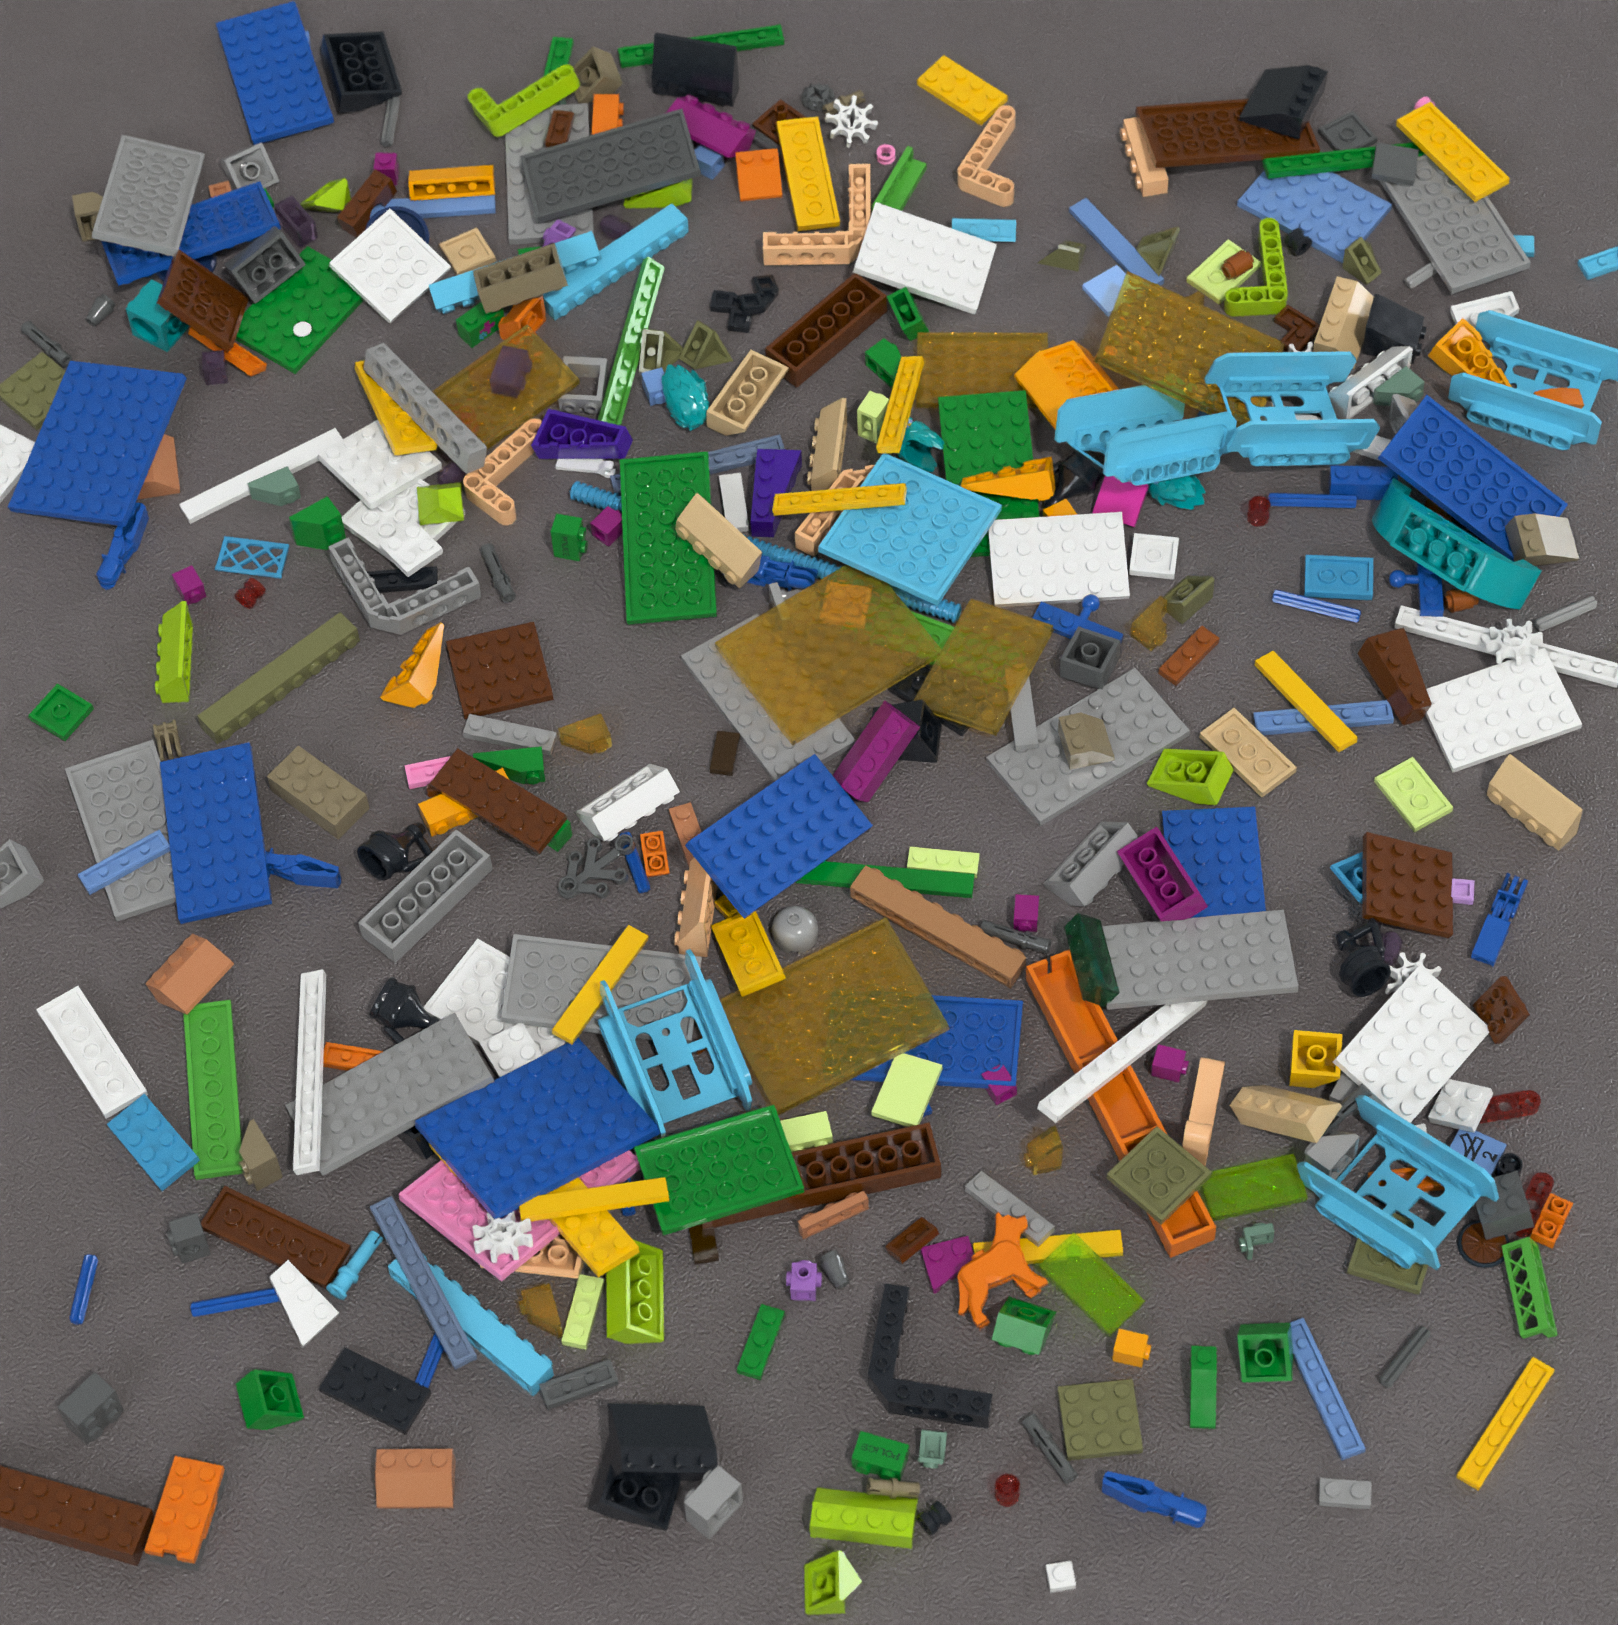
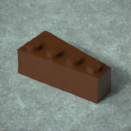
[1357,628,1432,726]

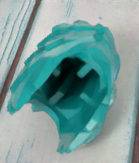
[662,364,710,431]
[896,416,945,472]
[1148,475,1205,510]

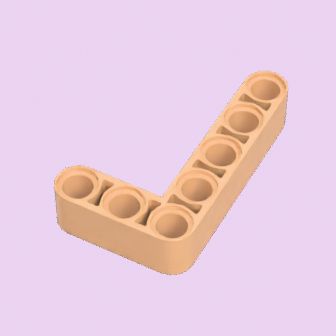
[957,105,1015,207]
[463,418,542,525]
[1183,1057,1225,1166]

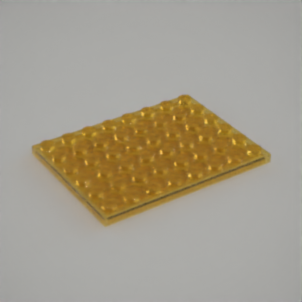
[1093,271,1285,427]
[715,565,943,745]
[720,917,950,1115]

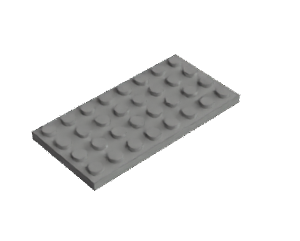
[505,103,594,245]
[92,135,205,256]
[1379,155,1531,294]
[681,614,856,782]
[986,668,1190,826]
[65,740,176,922]
[1095,910,1298,1010]
[501,934,702,1044]
[285,1013,495,1176]

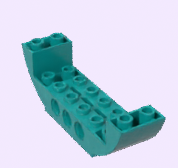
[1372,478,1542,609]

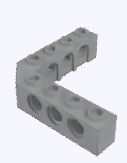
[328,537,481,635]

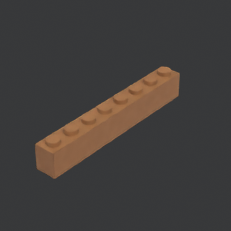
[850,865,1026,989]

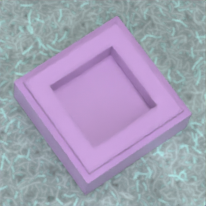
[1451,879,1475,905]

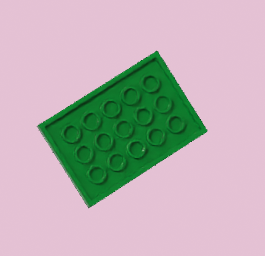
[235,246,364,374]
[634,1105,804,1236]

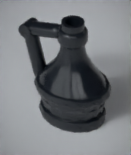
[1043,449,1105,508]
[357,822,433,881]
[1336,918,1391,997]
[369,977,441,1044]

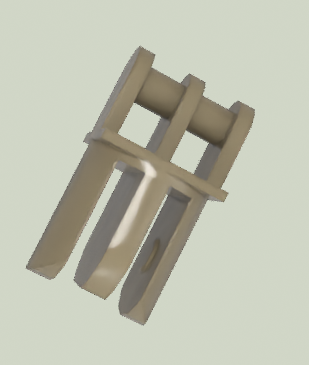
[153,720,183,762]

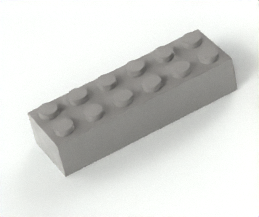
[358,830,493,963]

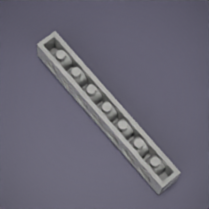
[364,343,487,474]

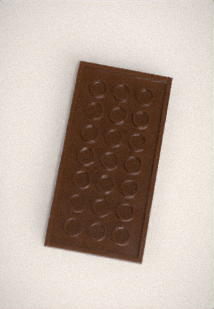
[1135,99,1320,168]

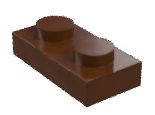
[545,110,575,148]
[885,1217,939,1264]

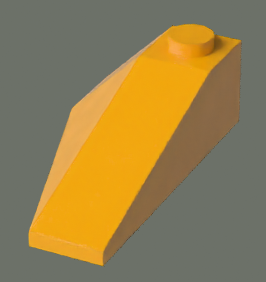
[1428,318,1512,387]
[380,622,444,708]

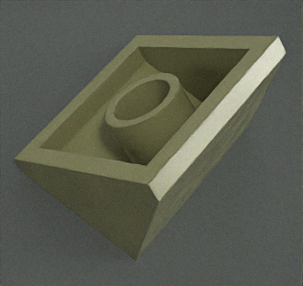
[1156,576,1214,624]

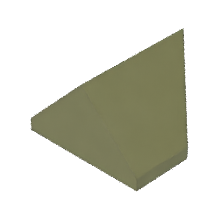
[1136,226,1180,276]
[1342,237,1382,285]
[1038,240,1086,272]
[679,320,733,369]
[639,328,683,372]

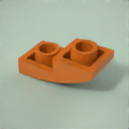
[1533,388,1584,409]
[640,831,670,878]
[1530,1193,1573,1249]

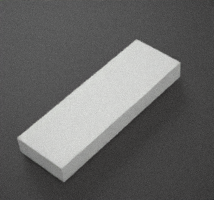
[719,473,749,532]

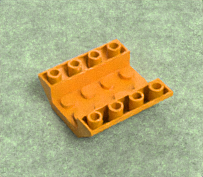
[1014,340,1119,430]

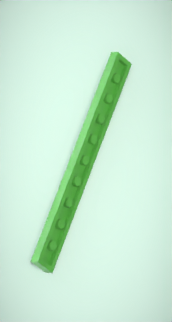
[598,256,665,425]

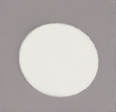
[293,322,312,337]

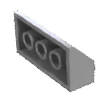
[1043,821,1139,907]

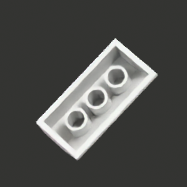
[1329,346,1413,419]
[575,764,680,841]

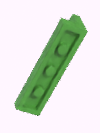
[872,146,927,211]
[1502,1237,1558,1339]

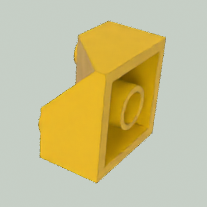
[1289,1030,1342,1088]

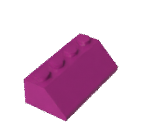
[666,95,756,158]
[833,700,920,802]
[1117,827,1208,921]

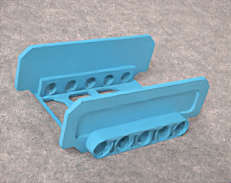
[1448,310,1618,450]
[1204,352,1380,466]
[1055,379,1237,486]
[598,949,752,1139]
[1297,1095,1499,1270]

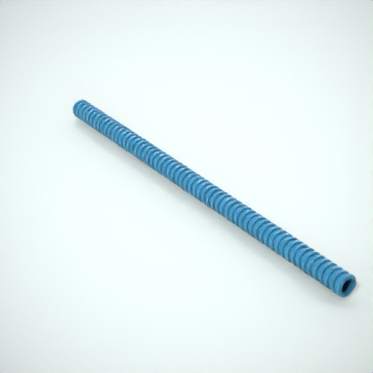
[570,481,962,623]

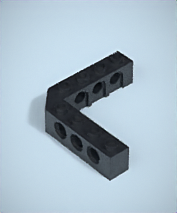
[868,1283,992,1429]

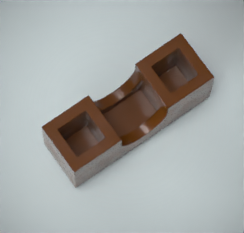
[337,169,397,238]

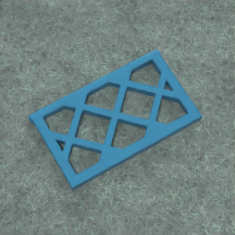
[215,536,290,579]

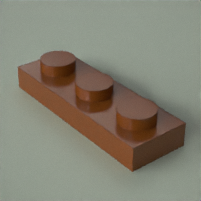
[1158,626,1219,686]

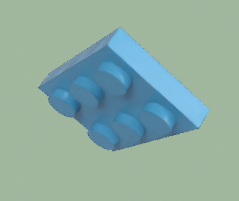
[1304,555,1374,600]

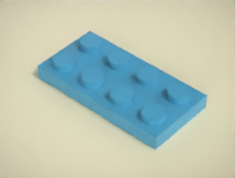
[107,1094,200,1191]

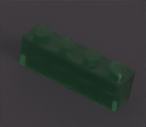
[1064,913,1120,1007]

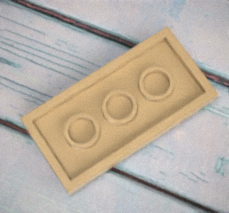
[1199,708,1297,797]

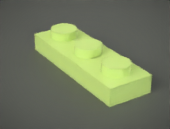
[907,847,979,878]
[562,1274,604,1350]

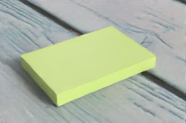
[1186,240,1261,305]
[1374,757,1453,832]
[871,1051,943,1127]

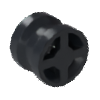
[1285,228,1312,256]

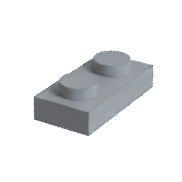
[1319,1478,1371,1509]

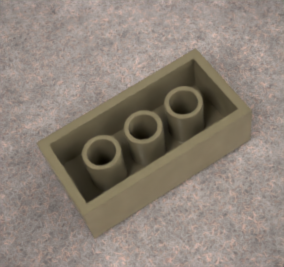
[473,243,568,313]
[267,745,369,840]

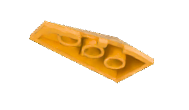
[961,457,1055,501]

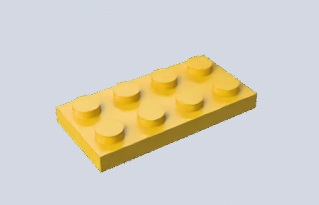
[917,55,1008,126]
[711,911,786,997]

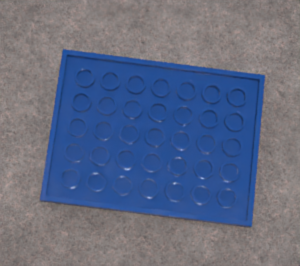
[8,361,187,527]
[415,1038,660,1219]

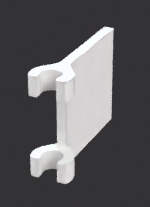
[556,459,616,478]

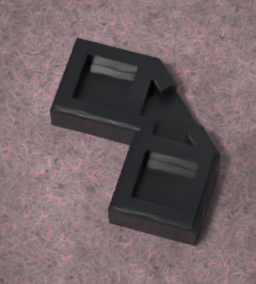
[737,274,779,316]
[710,290,753,333]

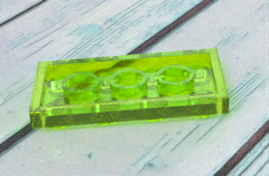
[1201,1154,1307,1221]
[1039,1233,1145,1337]

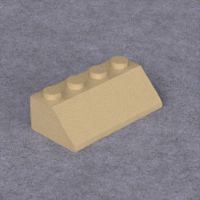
[1313,277,1374,369]
[706,350,789,436]
[807,398,847,491]
[676,493,762,588]
[1487,754,1583,851]
[1230,1085,1342,1143]

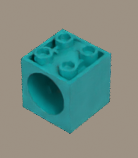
[126,279,190,353]

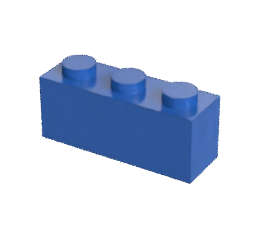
[1329,466,1398,500]

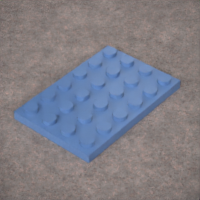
[1237,170,1392,263]

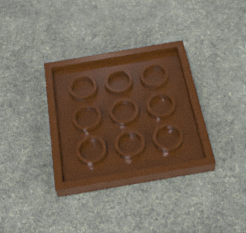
[157,250,249,352]
[446,622,554,720]
[1362,832,1453,938]

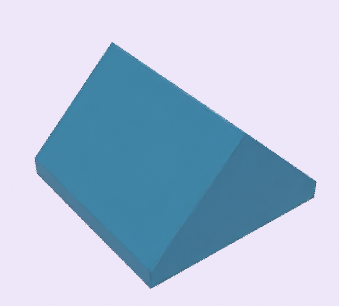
[1330,852,1363,904]

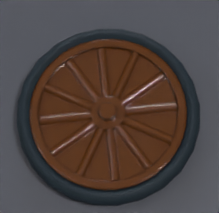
[1457,1220,1510,1268]

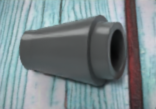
[85,294,116,327]
[819,1250,850,1289]

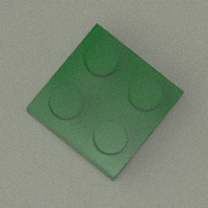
[28,683,94,741]

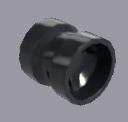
[1495,1153,1523,1177]
[916,1500,952,1536]

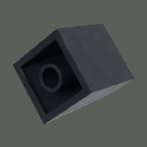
[1362,294,1427,364]
[870,700,942,763]

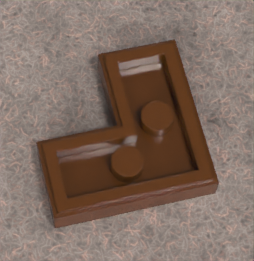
[1274,304,1320,352]

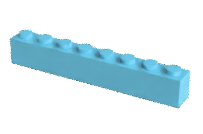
[543,203,689,320]
[429,231,602,314]
[388,1253,554,1396]

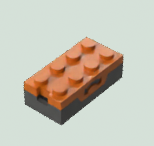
[144,1456,228,1571]

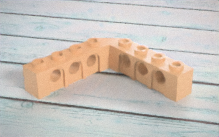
[763,164,871,265]
[795,465,875,557]

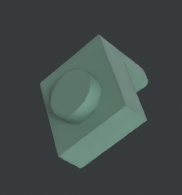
[1239,1223,1274,1260]
[918,1429,947,1468]

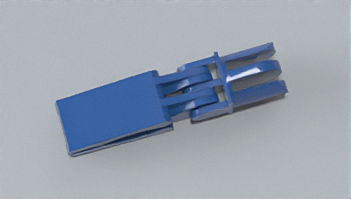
[96,503,149,589]
[722,555,818,591]
[265,848,342,888]
[1471,873,1529,967]
[1102,1471,1207,1528]

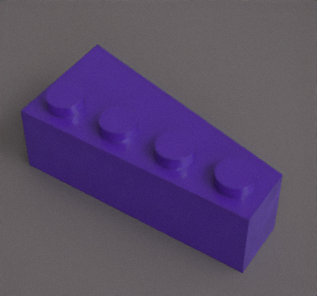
[531,409,633,459]
[751,449,802,537]

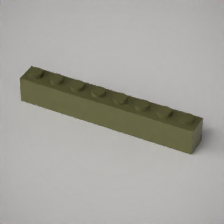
[197,612,360,745]

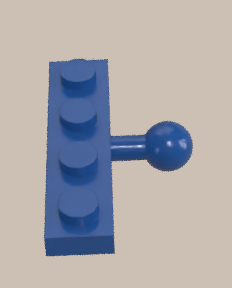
[1389,562,1444,617]
[1032,594,1124,644]

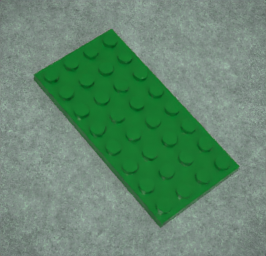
[938,390,1040,557]
[620,451,717,625]

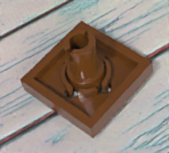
[752,99,807,145]
[1472,976,1530,1044]

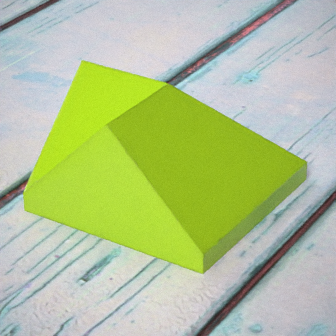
[298,178,351,212]
[417,482,464,525]
[804,1550,862,1615]

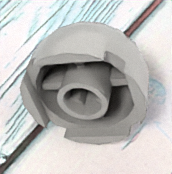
[771,906,819,954]

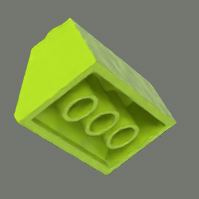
[155,601,193,703]
[606,1239,664,1344]
[810,1487,918,1549]

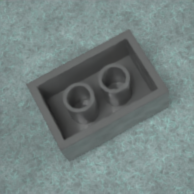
[224,226,306,304]

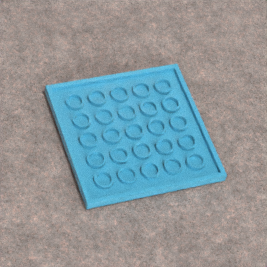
[818,453,1002,606]

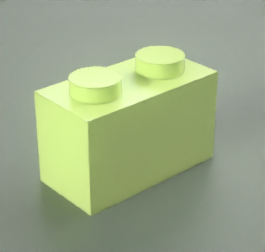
[857,391,889,444]
[780,1111,833,1152]

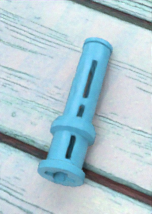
[326,1231,383,1300]

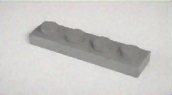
[463,714,557,756]
[965,1171,1055,1247]

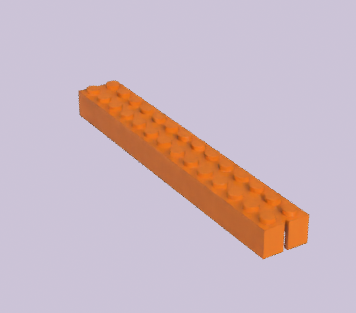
[1026,949,1216,1258]

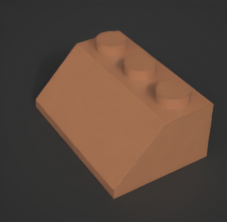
[137,434,180,500]
[145,934,234,1015]
[375,1449,456,1508]

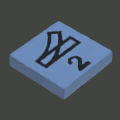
[1450,1129,1507,1176]

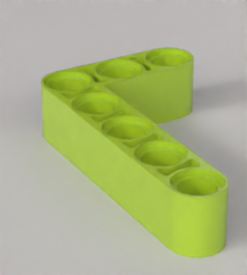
[467,64,580,137]
[1224,218,1288,317]

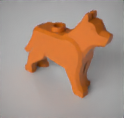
[957,1212,1048,1330]

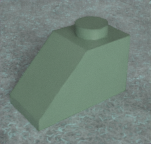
[1373,366,1425,406]
[247,466,301,506]

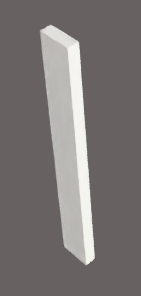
[179,428,343,524]

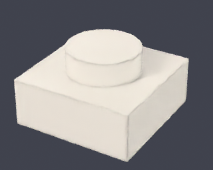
[1046,1561,1076,1593]

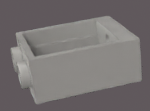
[558,356,608,414]

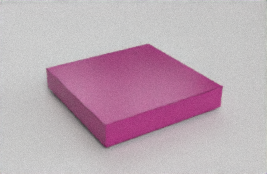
[1092,476,1150,527]

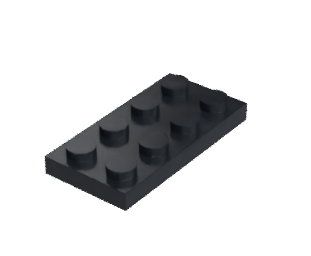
[319,1347,431,1435]

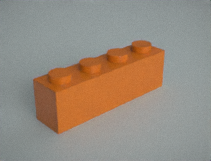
[592,94,624,135]

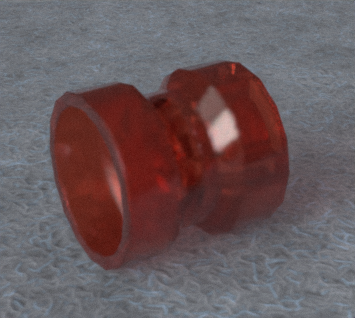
[1247,496,1271,527]
[234,577,266,609]
[994,1474,1020,1507]

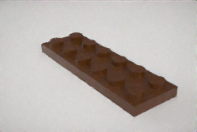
[430,748,568,854]
[201,1185,351,1289]

